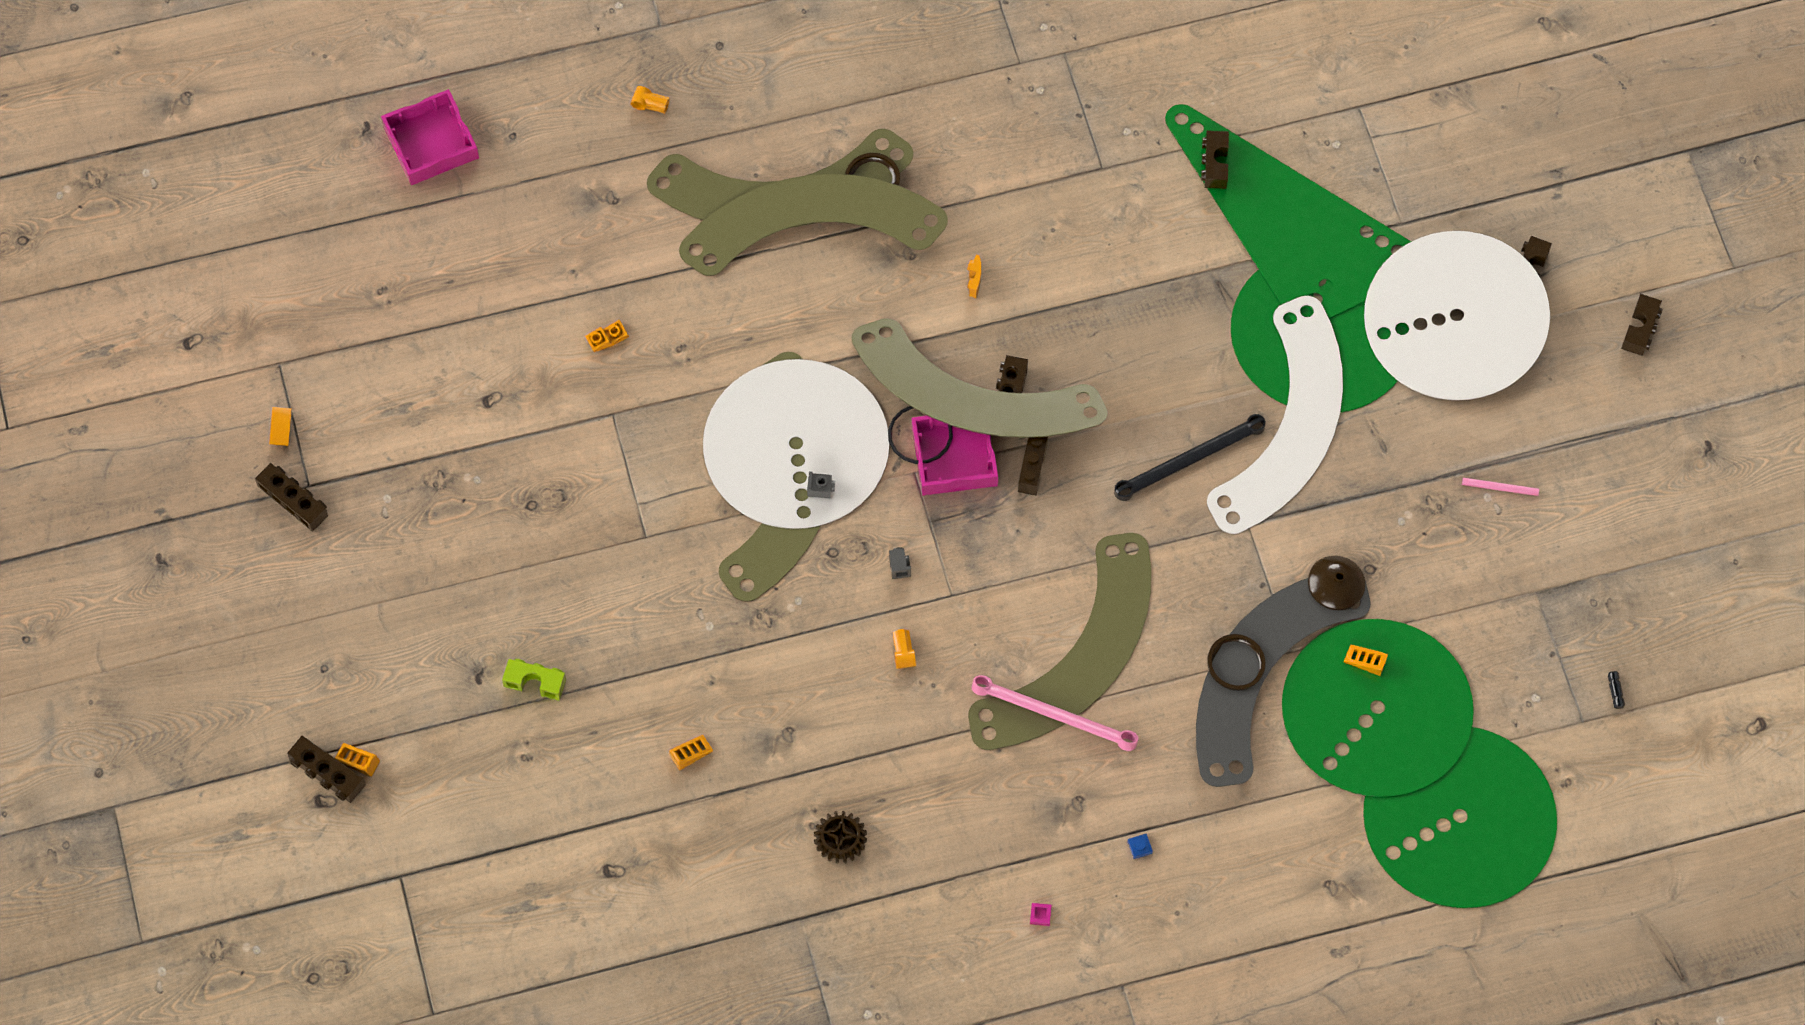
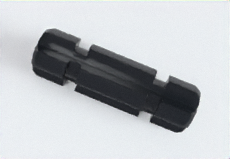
[1608,671,1625,709]

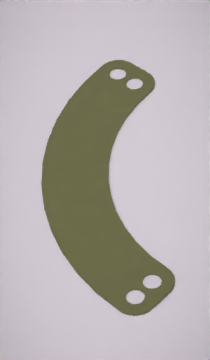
[647,129,913,228]
[679,174,948,276]
[852,319,1107,438]
[719,352,821,602]
[968,533,1151,750]

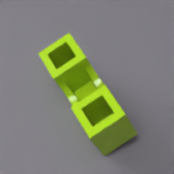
[502,659,566,701]

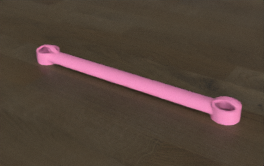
[972,675,1138,751]

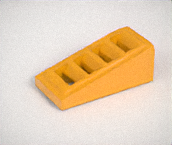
[1344,645,1388,676]
[669,735,713,771]
[335,743,380,777]

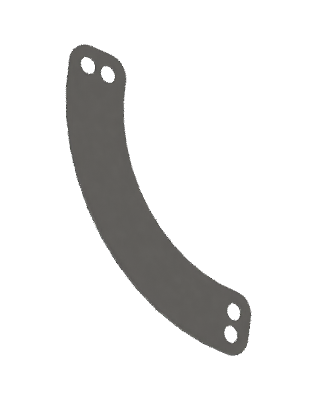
[1196,576,1371,787]

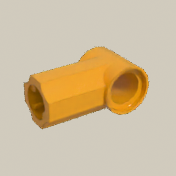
[630,86,670,114]
[893,629,916,669]

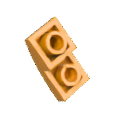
[967,254,981,298]
[585,320,629,352]
[269,407,292,446]

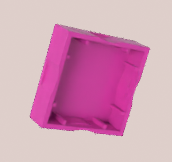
[381,89,479,186]
[912,416,998,496]

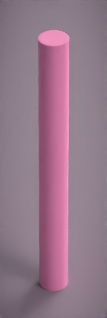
[1462,478,1539,496]

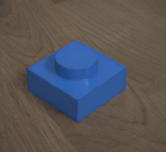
[1127,833,1153,859]

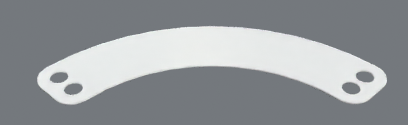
[1207,296,1343,534]

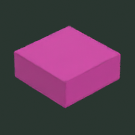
[1030,903,1052,926]

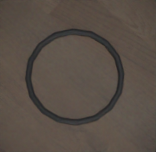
[888,406,953,464]

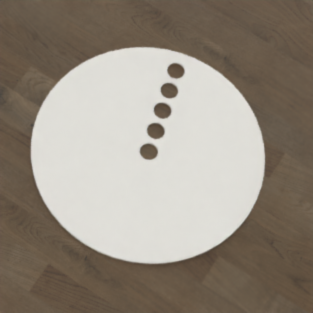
[1364,231,1550,400]
[703,359,889,529]

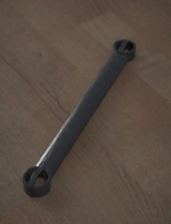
[1114,414,1266,501]

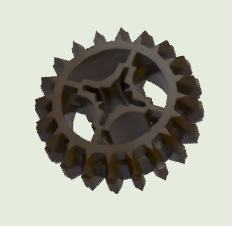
[814,811,867,864]

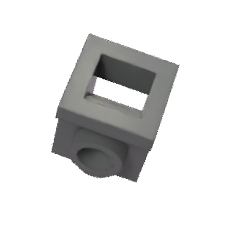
[807,471,835,498]
[889,547,911,579]

